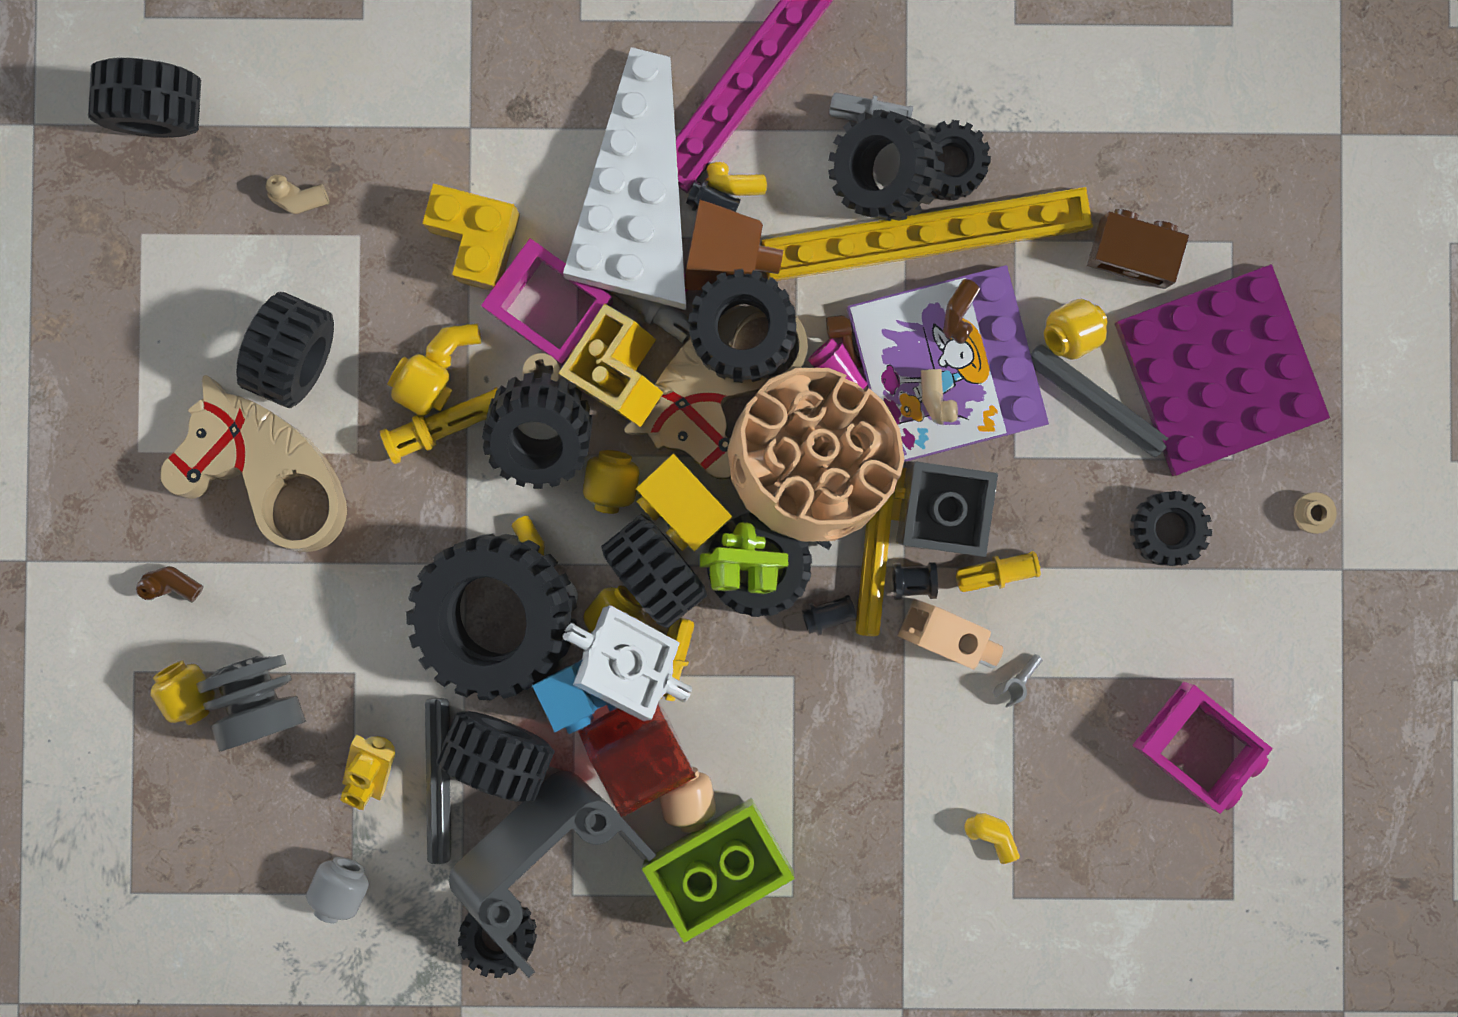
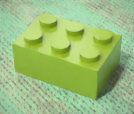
[642,798,795,943]

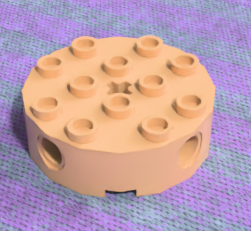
[728,368,905,542]

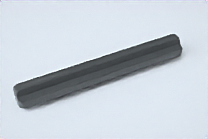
[1031,344,1168,457]
[425,698,451,864]

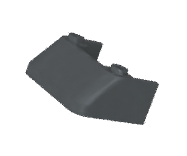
[449,771,656,978]

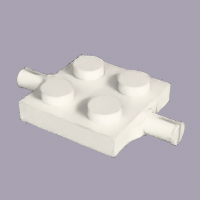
[563,605,692,721]

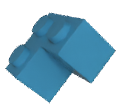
[532,659,617,734]

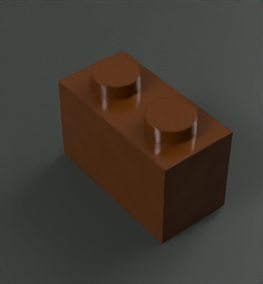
[1087,209,1189,289]

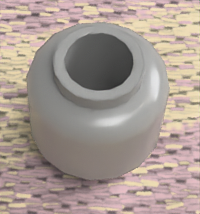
[306,857,369,924]

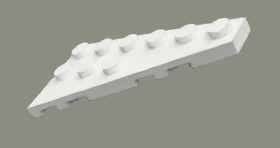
[563,47,686,310]

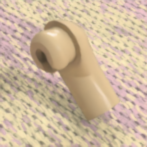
[266,175,329,214]
[921,369,958,425]

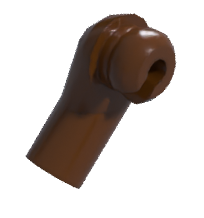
[943,279,980,344]
[136,566,204,603]

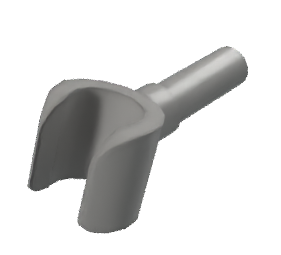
[993,654,1043,708]

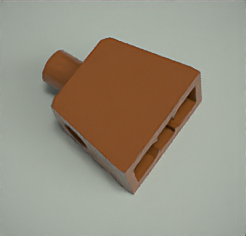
[684,200,783,290]

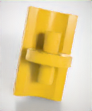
[340,734,395,810]

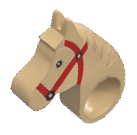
[624,305,808,479]
[161,375,347,552]

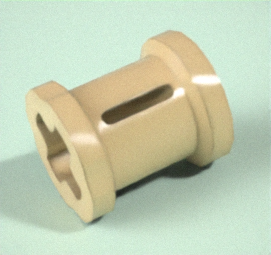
[522,353,563,382]

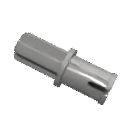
[829,92,913,122]

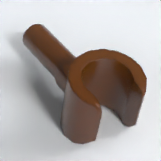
[826,315,862,369]

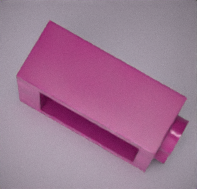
[481,238,614,366]
[1132,682,1273,814]

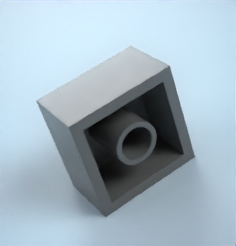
[896,461,998,557]

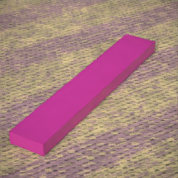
[676,0,834,194]

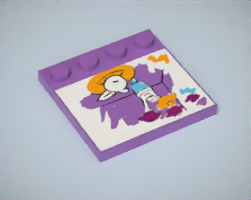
[846,265,1049,462]

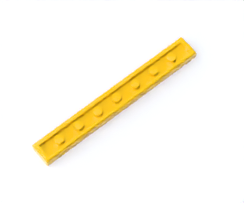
[761,187,1093,281]

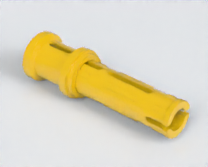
[379,387,498,465]

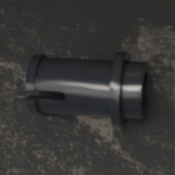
[686,180,741,212]
[802,595,857,636]

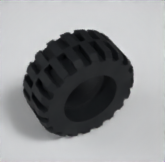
[406,533,577,700]

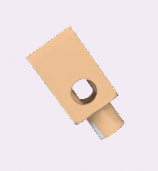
[897,599,1003,670]

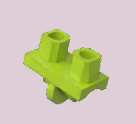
[700,523,788,594]

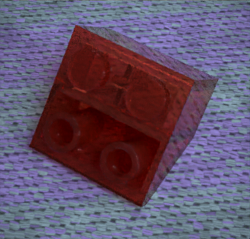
[577,701,697,817]

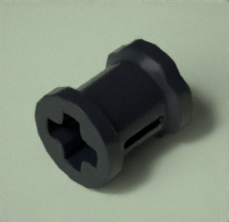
[892,562,938,600]

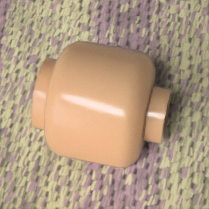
[658,767,716,833]

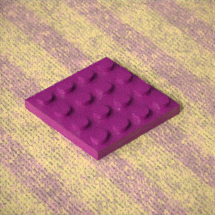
[1114,264,1330,476]

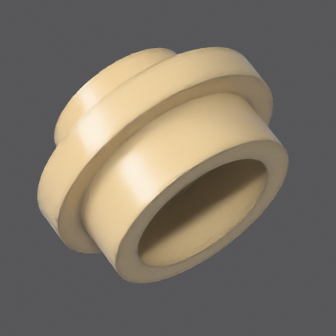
[1293,492,1337,534]

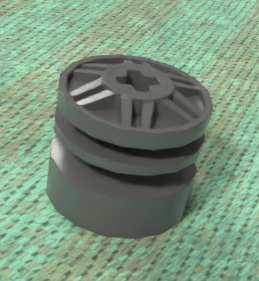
[196,654,306,752]

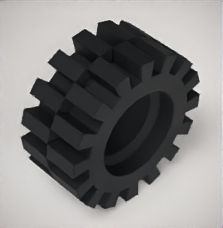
[930,120,991,201]
[1130,491,1212,566]
[458,900,537,978]

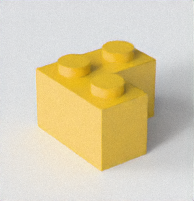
[422,183,520,291]
[558,303,663,427]
[636,453,732,552]

